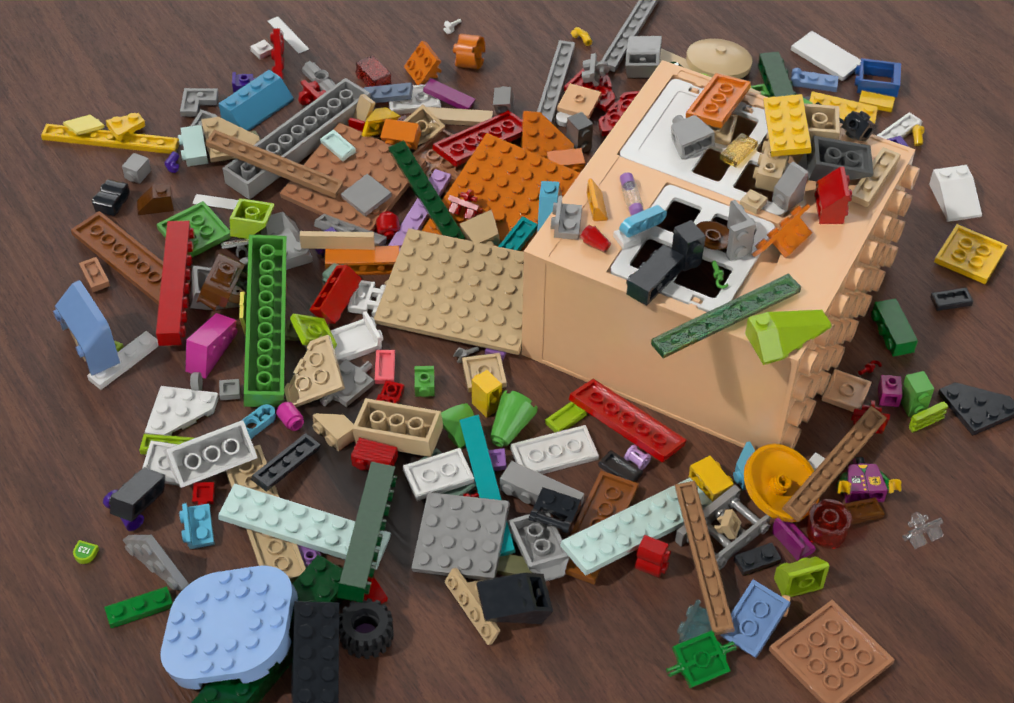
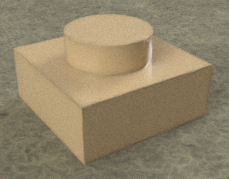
[739,189,768,214]

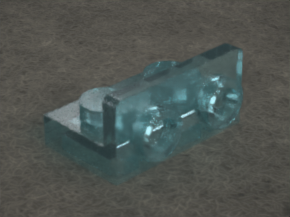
[677,599,711,643]

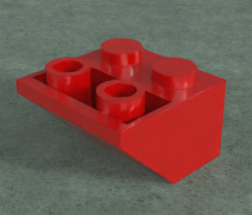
[814,167,852,224]

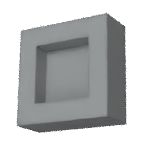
[219,379,240,400]

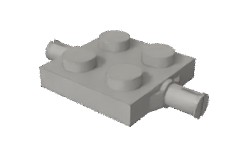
[320,359,374,407]

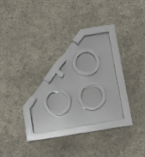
[123,535,189,590]

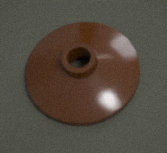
[696,221,729,250]

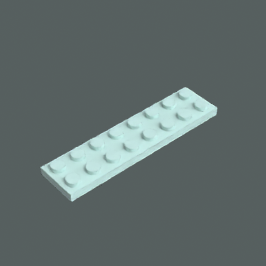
[560,478,712,576]
[218,483,391,570]

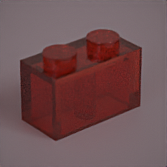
[355,55,391,87]

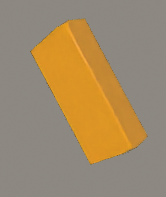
[586,178,608,221]

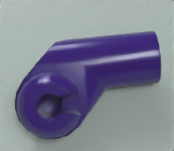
[164,152,179,173]

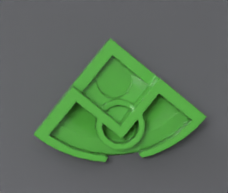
[441,403,474,449]

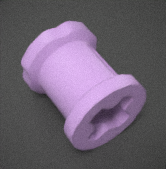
[624,444,651,470]

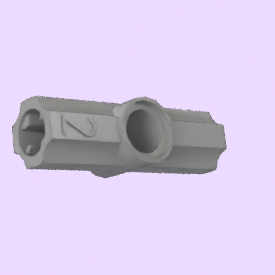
[302,61,336,92]

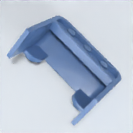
[53,280,120,376]

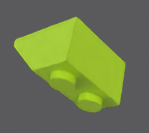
[230,198,275,239]
[774,557,829,597]

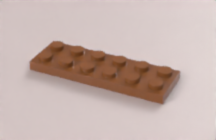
[565,471,639,585]

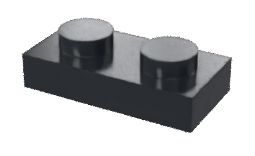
[734,542,782,576]

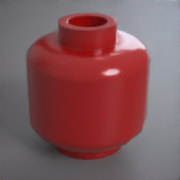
[376,211,400,240]

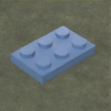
[719,580,791,658]

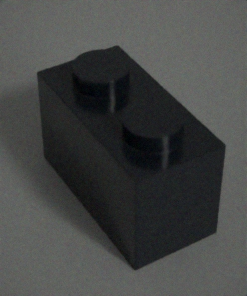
[672,220,706,272]

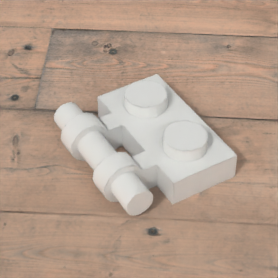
[348,280,386,317]

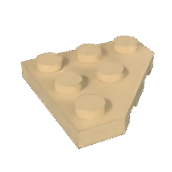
[201,117,260,163]
[284,335,345,407]

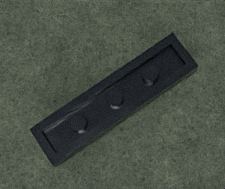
[251,433,321,492]

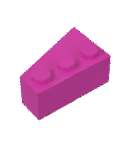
[186,313,237,379]

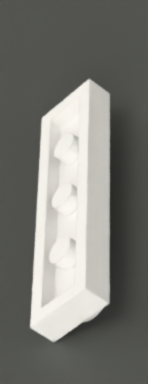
[87,331,159,390]

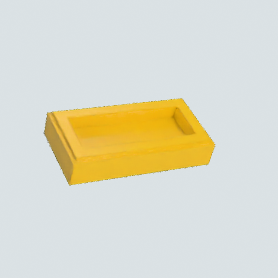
[859,90,895,112]

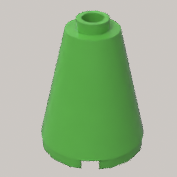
[490,390,538,447]

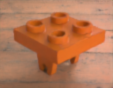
[404,41,442,85]

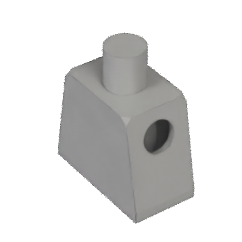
[671,115,715,159]

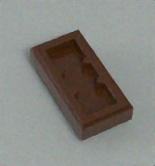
[839,497,885,525]

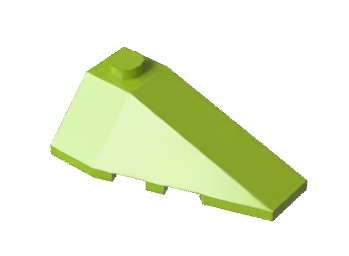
[745,310,832,365]

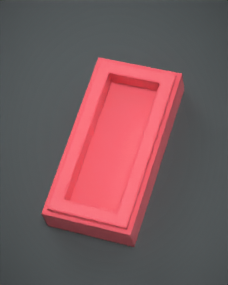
[375,350,395,384]

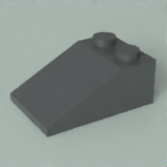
[806,136,874,182]

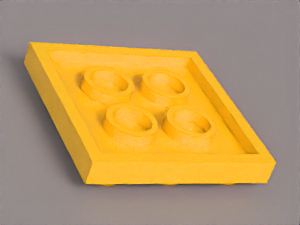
[934,224,1008,284]

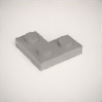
[180,88,219,117]

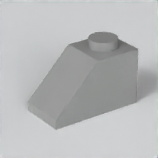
[772,161,808,212]

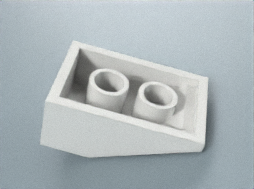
[929,165,982,222]

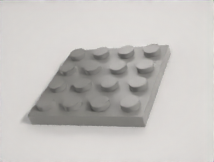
[411,492,510,580]

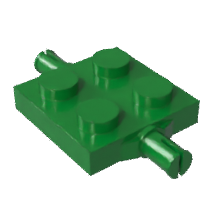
[666,630,737,689]

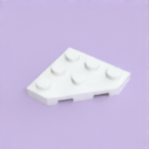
[145,386,219,436]

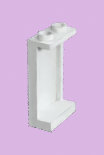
[304,311,383,364]

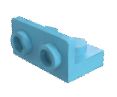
[179,503,215,549]

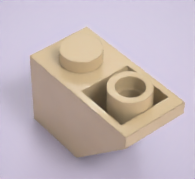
[313,413,355,451]

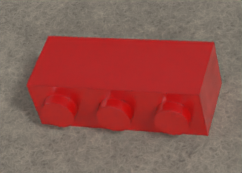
[309,265,362,324]

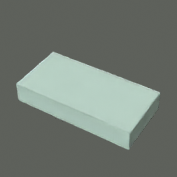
[320,129,356,161]

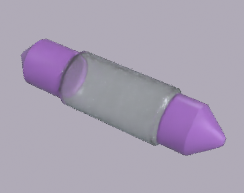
[620,172,644,216]

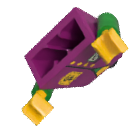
[836,457,902,503]

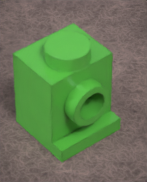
[415,366,435,397]

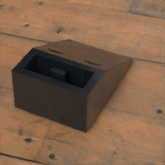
[476,573,553,624]

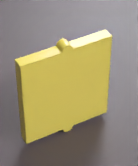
[63,115,104,135]
[239,292,247,336]

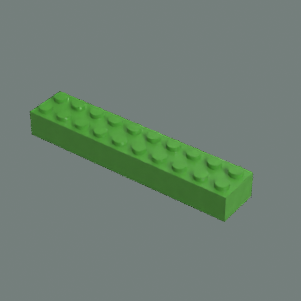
[244,235,287,407]

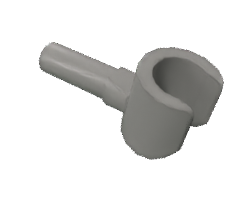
[453,347,479,363]

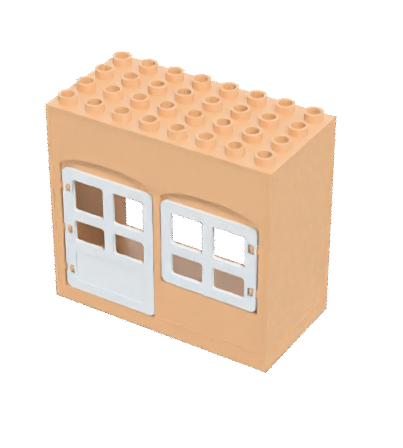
[522,60,920,451]

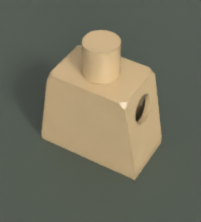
[460,210,501,246]

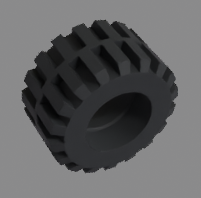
[339,598,394,659]

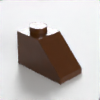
[137,184,174,215]

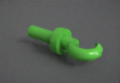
[711,260,728,289]

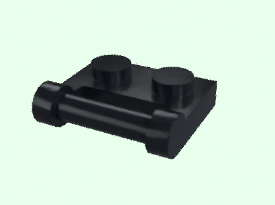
[529,487,581,533]

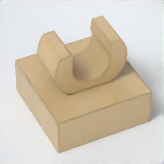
[714,509,741,539]

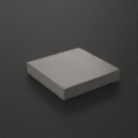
[341,174,392,217]

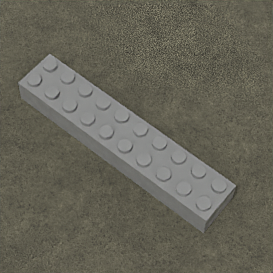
[223,78,371,200]

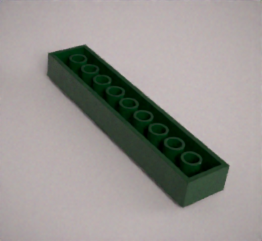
[191,555,344,703]

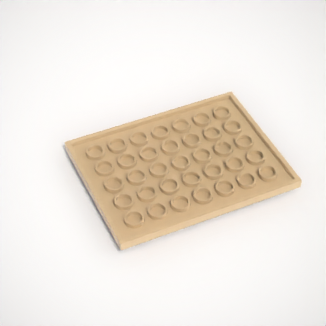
[374,228,524,355]

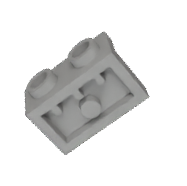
[551,195,582,240]

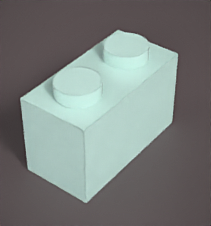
[178,125,208,167]

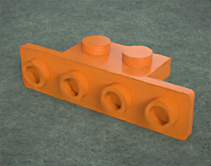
[752,204,813,258]

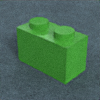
[900,371,934,417]

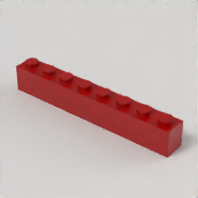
[156,221,195,346]

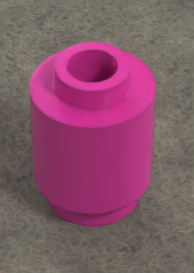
[276,402,304,431]

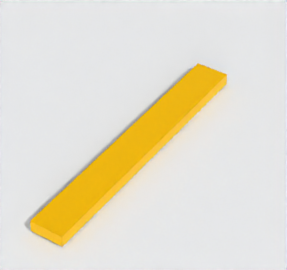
[41,124,180,154]

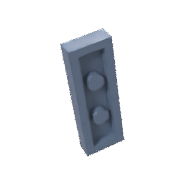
[364,83,413,103]

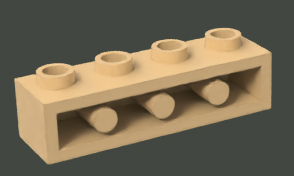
[753,132,790,192]

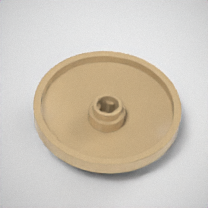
[686,39,752,79]

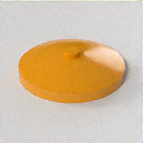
[744,444,820,522]

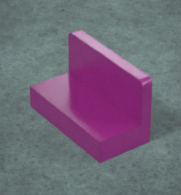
[772,517,816,561]

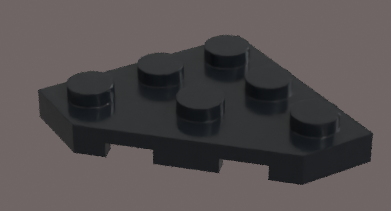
[938,382,1014,436]

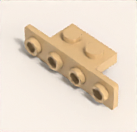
[445,568,500,645]

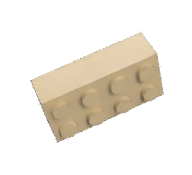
[352,398,443,457]

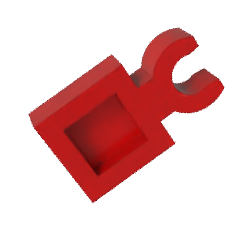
[192,482,215,505]

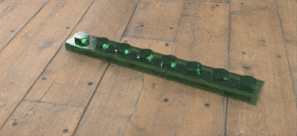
[651,273,801,358]

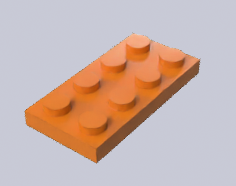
[685,73,751,128]

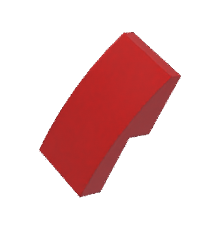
[376,380,405,404]

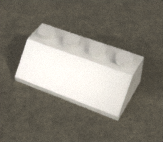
[164,420,258,488]

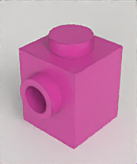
[878,375,902,407]

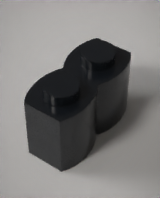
[92,179,130,216]

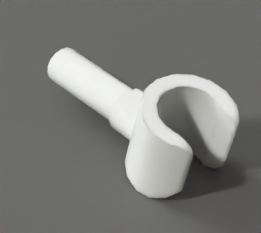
[443,19,461,34]

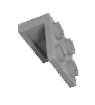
[726,200,756,261]

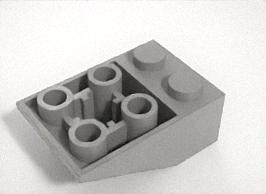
[626,36,662,78]

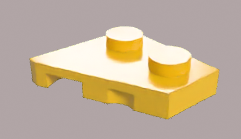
[106,113,145,141]

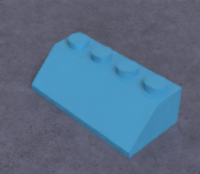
[219,70,294,131]

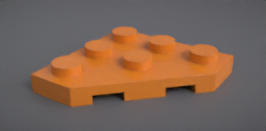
[522,111,574,158]

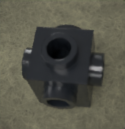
[841,111,877,142]

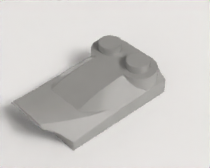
[261,212,313,270]
[508,511,569,581]

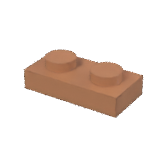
[79,257,110,292]

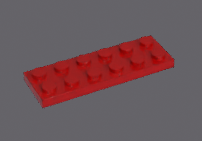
[432,110,522,167]
[568,379,686,463]

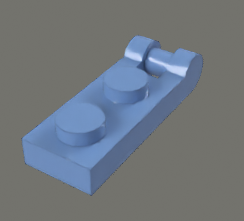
[791,68,839,92]

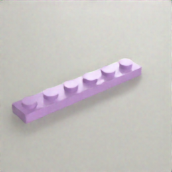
[388,169,452,251]

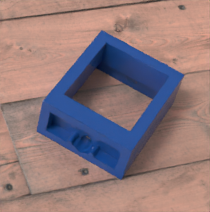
[854,58,901,98]

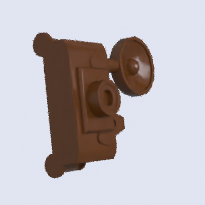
[196,253,288,312]

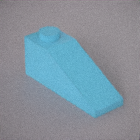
[537,181,562,232]

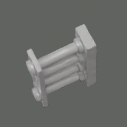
[675,485,771,570]

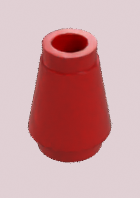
[580,225,611,253]

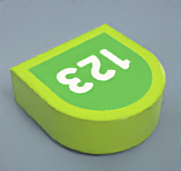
[73,540,99,564]

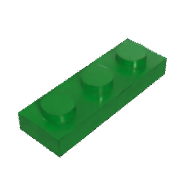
[104,586,173,629]

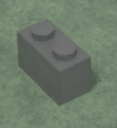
[566,112,593,153]

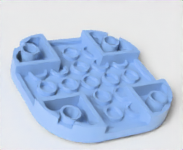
[161,566,298,689]

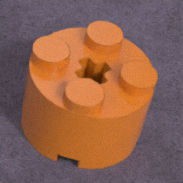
[453,34,486,69]

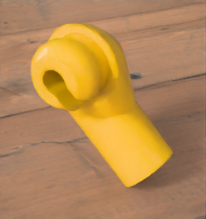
[571,27,593,46]
[912,125,925,146]

